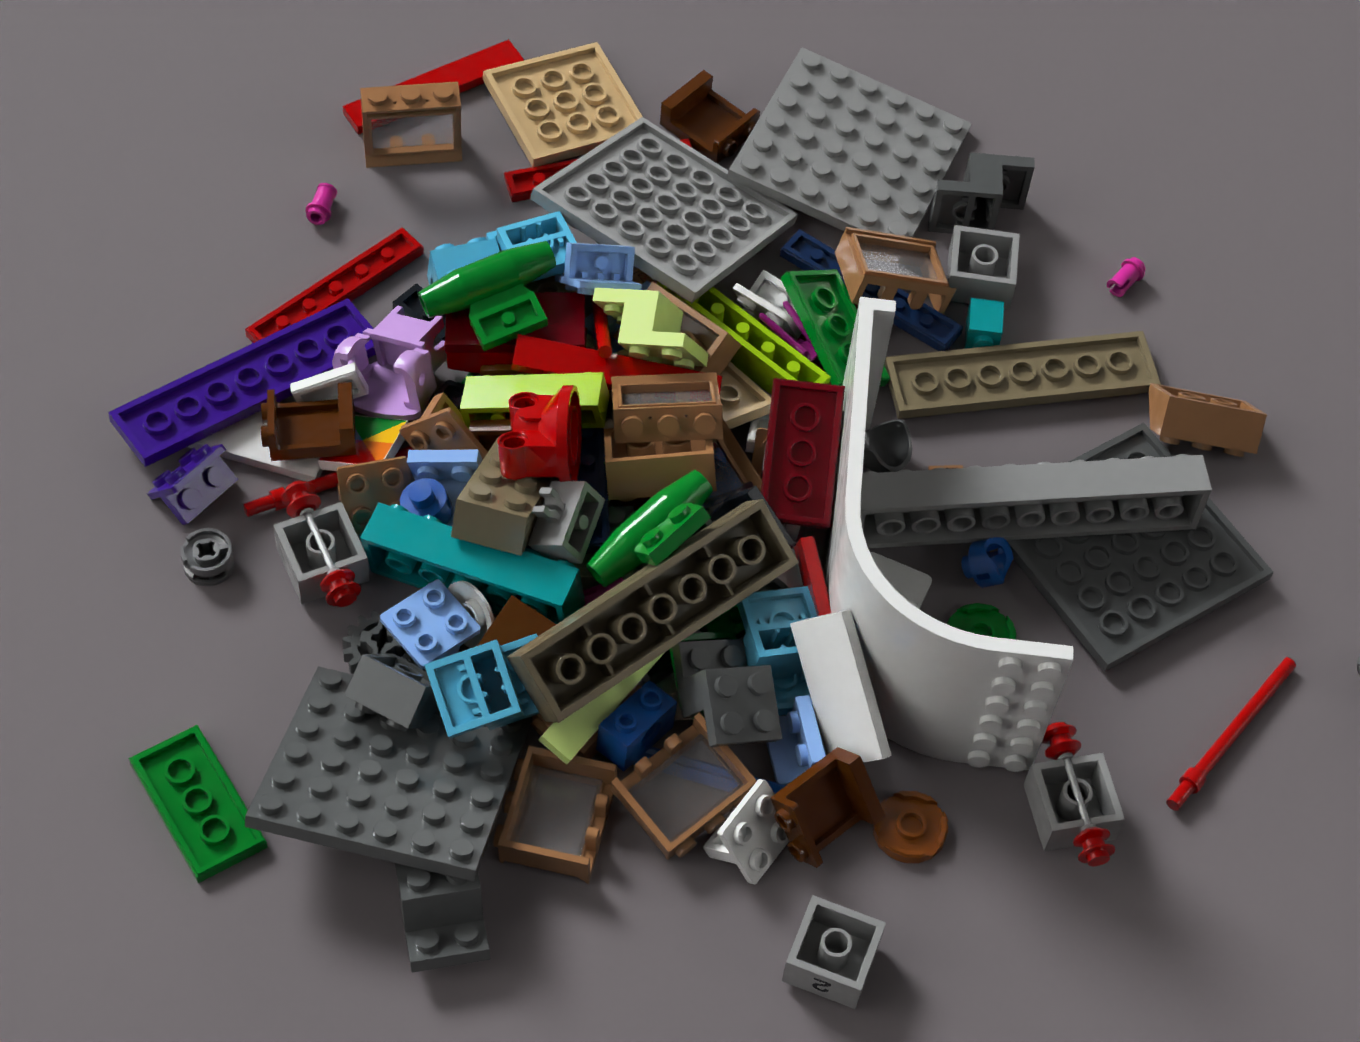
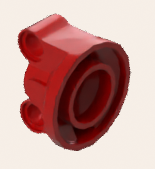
[497,385,582,482]

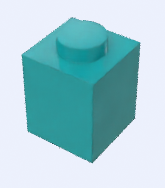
[964,298,1004,349]

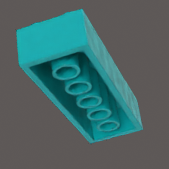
[360,502,585,624]

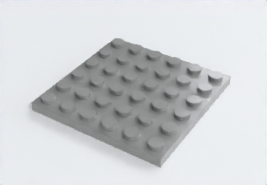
[727,47,972,237]
[530,117,798,303]

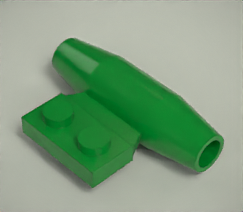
[418,241,556,351]
[586,470,713,587]

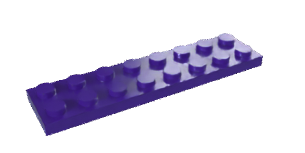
[108,298,376,467]

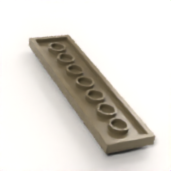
[884,331,1161,419]

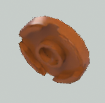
[873,790,949,864]

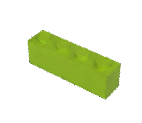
[460,372,610,429]

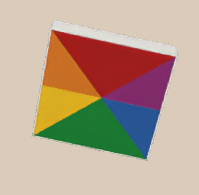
[317,415,409,471]

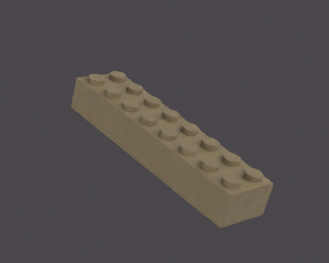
[507,499,799,723]

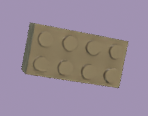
[451,437,557,556]

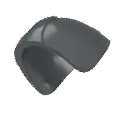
[863,419,912,473]

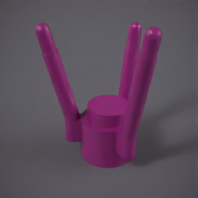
[759,301,821,367]

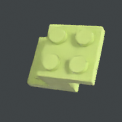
[593,288,709,370]

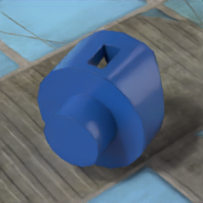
[399,478,453,524]
[961,537,1014,588]

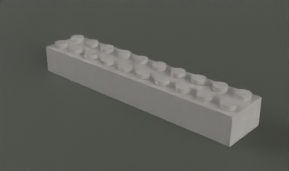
[861,454,1212,548]

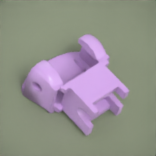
[332,306,447,421]

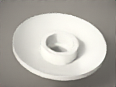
[448,581,494,648]

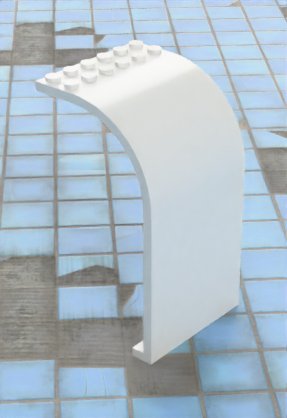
[824,297,1073,772]

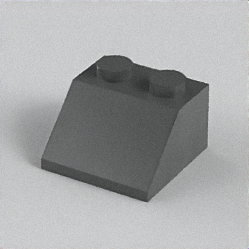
[344,654,439,732]

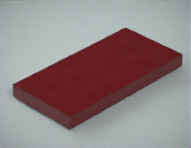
[445,292,585,353]
[761,378,845,529]

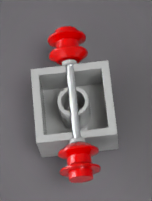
[273,481,369,607]
[1023,722,1125,867]

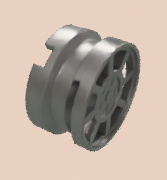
[180,528,234,586]

